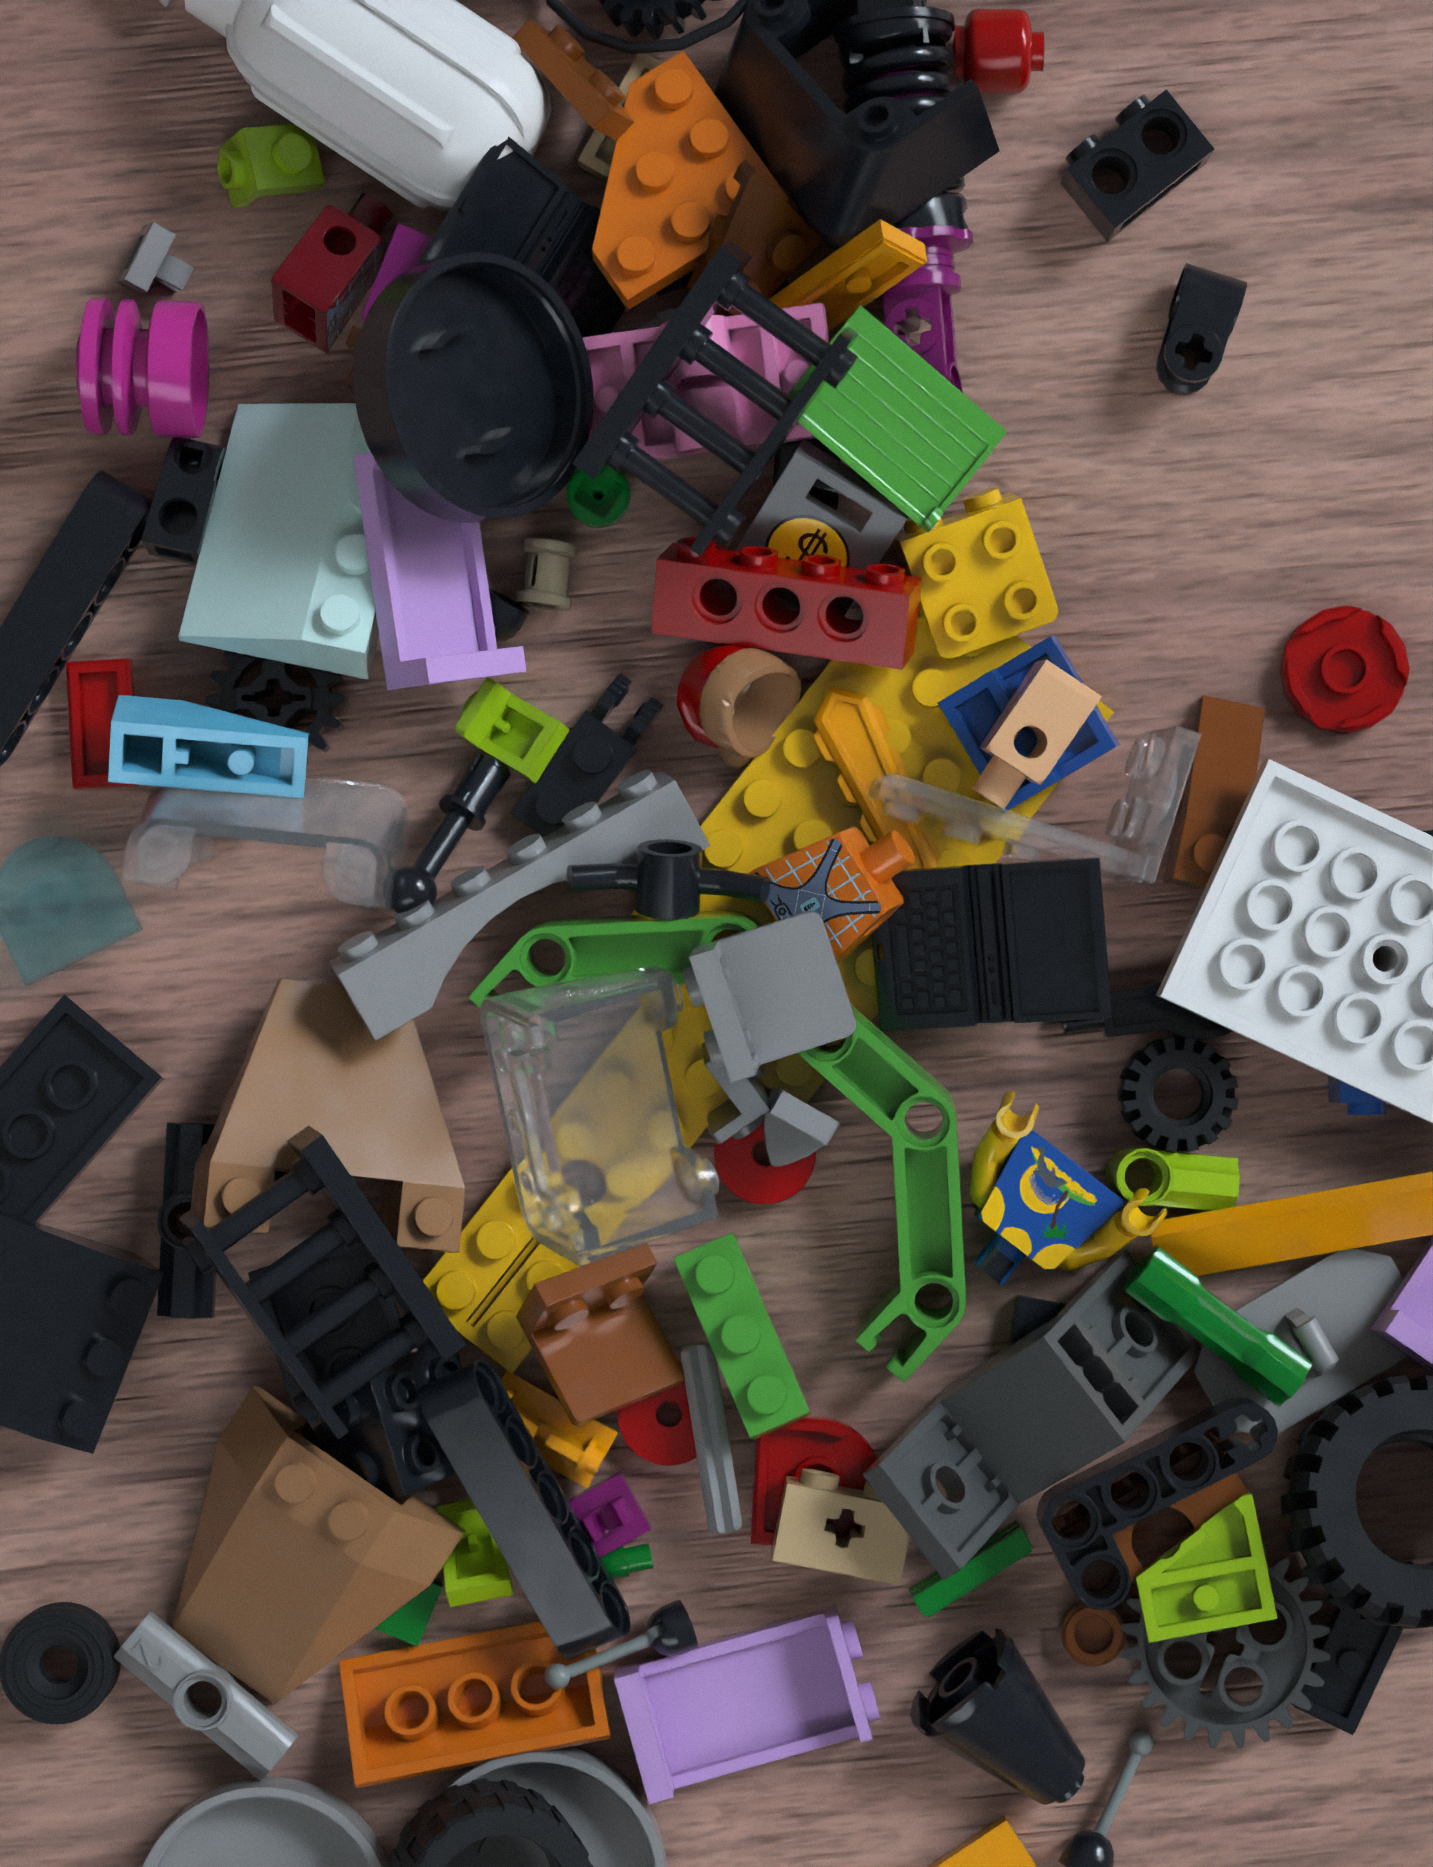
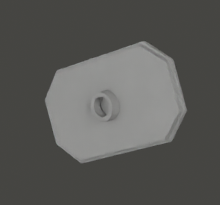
[1193,1249,1408,1434]

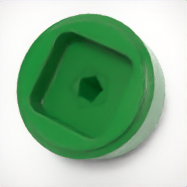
[566,467,630,528]

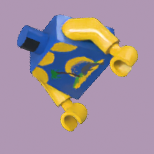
[969,1091,1167,1286]

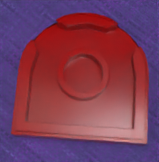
[750,1416,877,1545]

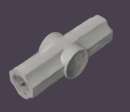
[114,1611,299,1781]

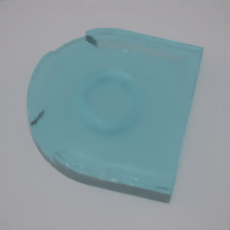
[0,836,143,985]

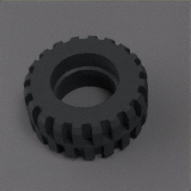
[1281,1375,1433,1629]

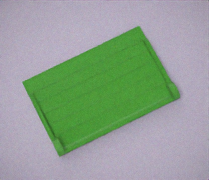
[787,305,1007,532]

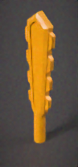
[813,686,941,869]

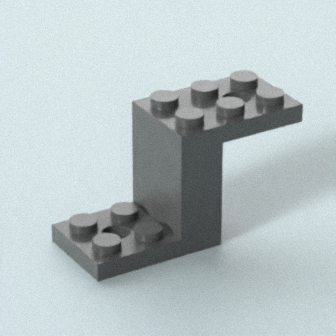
[863,1249,1201,1580]

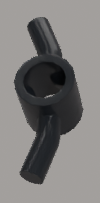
[567,839,770,920]

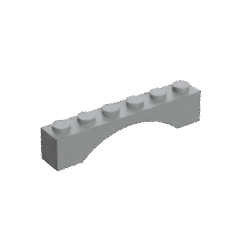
[329,770,710,1041]

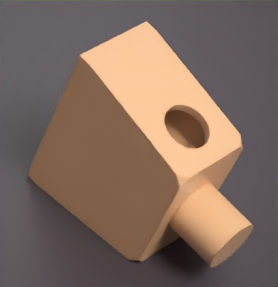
[972,660,1102,810]

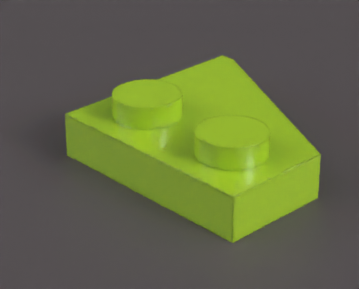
[1135,1492,1278,1643]

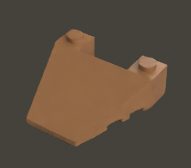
[190,978,465,1254]

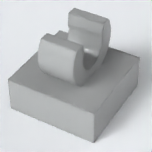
[115,222,194,294]

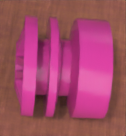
[75,298,209,438]

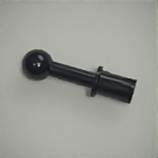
[385,753,511,913]

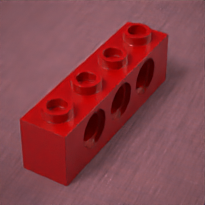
[651,537,922,670]

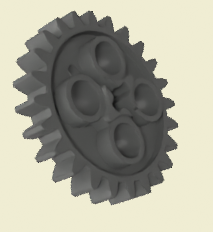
[1121,1543,1331,1749]

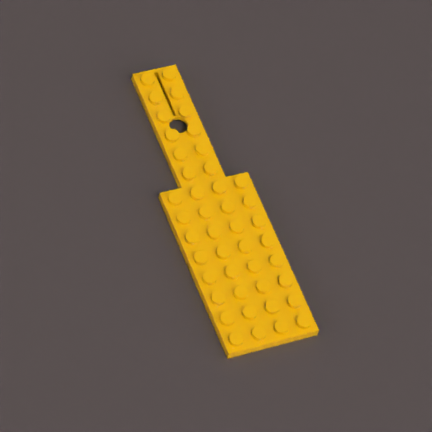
[423,565,1114,1374]

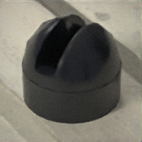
[489,588,530,642]

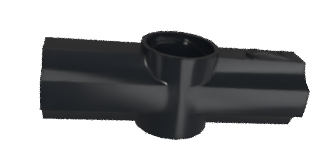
[157,1122,217,1319]

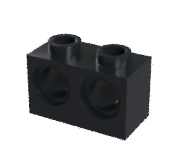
[1060,89,1214,242]

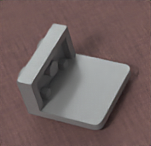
[683,911,856,1083]

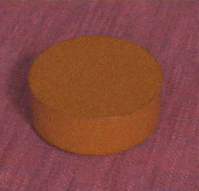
[1060,1601,1126,1667]

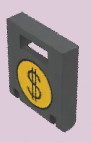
[734,439,908,616]

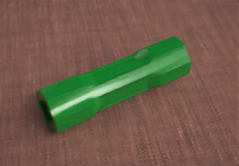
[1123,1245,1313,1407]

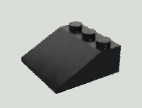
[0,1211,164,1454]

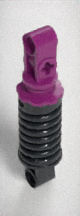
[833,0,974,393]

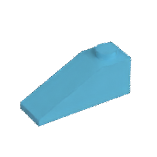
[108,695,309,798]

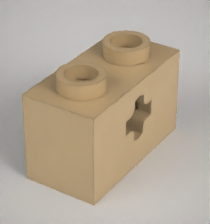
[771,1469,910,1586]

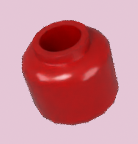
[953,9,1045,94]

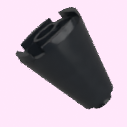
[910,1628,1085,1805]

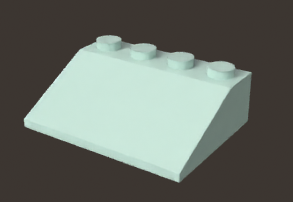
[178,403,379,680]

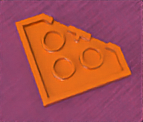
[592,51,790,310]

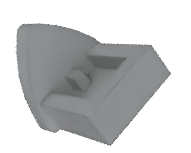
[764,1087,840,1167]

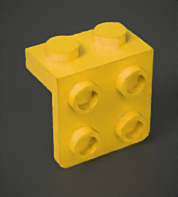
[893,487,1058,659]

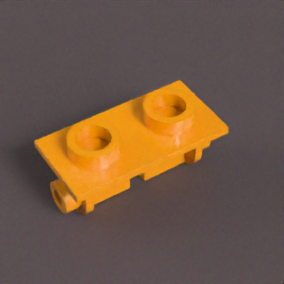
[501,1370,618,1489]

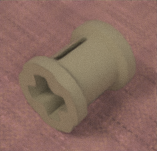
[514,538,578,611]

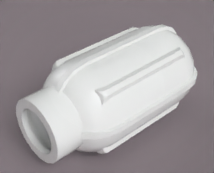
[184,0,552,212]

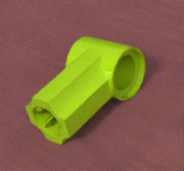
[1105,1147,1240,1211]

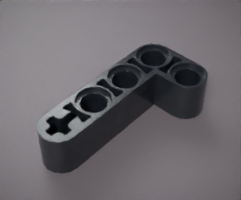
[1036,1397,1278,1610]

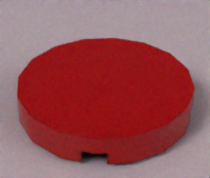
[1279,605,1410,734]

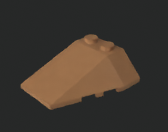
[172,1385,466,1704]

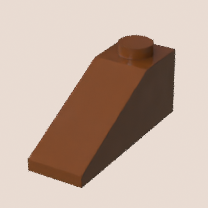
[1163,695,1265,890]

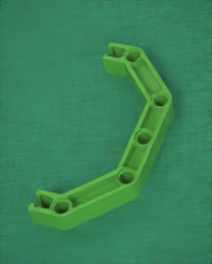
[468,910,966,1383]

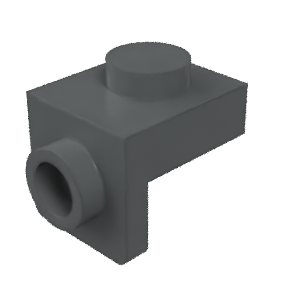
[701,1042,770,1144]

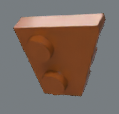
[512,19,634,141]

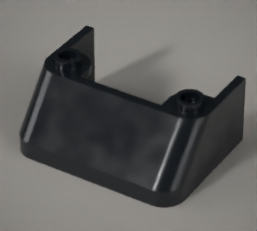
[714,0,1000,250]

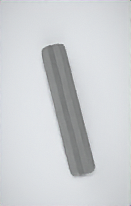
[680,1342,742,1534]

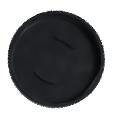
[353,252,594,523]

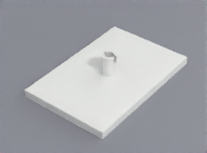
[1156,759,1433,1124]

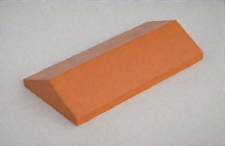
[339,1621,611,1788]

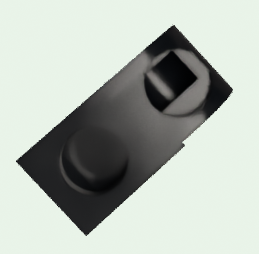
[141,437,226,565]

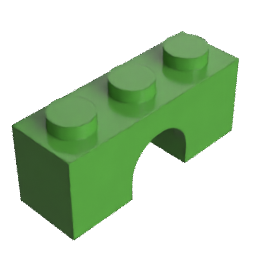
[673,1232,812,1440]

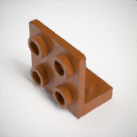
[516,1241,684,1426]

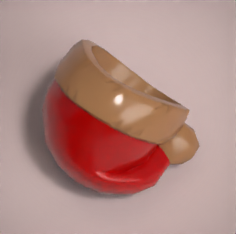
[676,643,802,770]

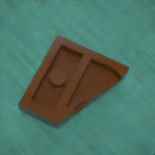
[686,160,823,317]

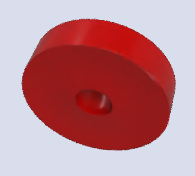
[714,1121,816,1204]
[618,1362,697,1466]

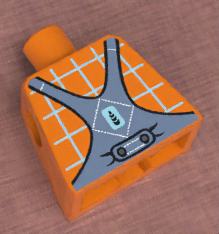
[748,826,915,965]

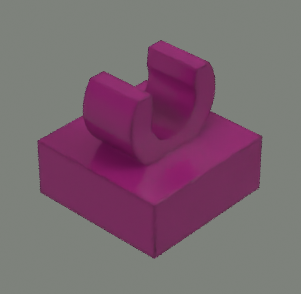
[568,1470,651,1557]

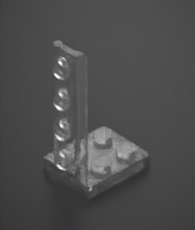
[868,726,1201,884]

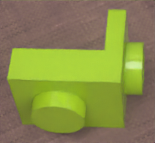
[217,124,326,208]
[455,677,570,783]
[434,1498,514,1607]

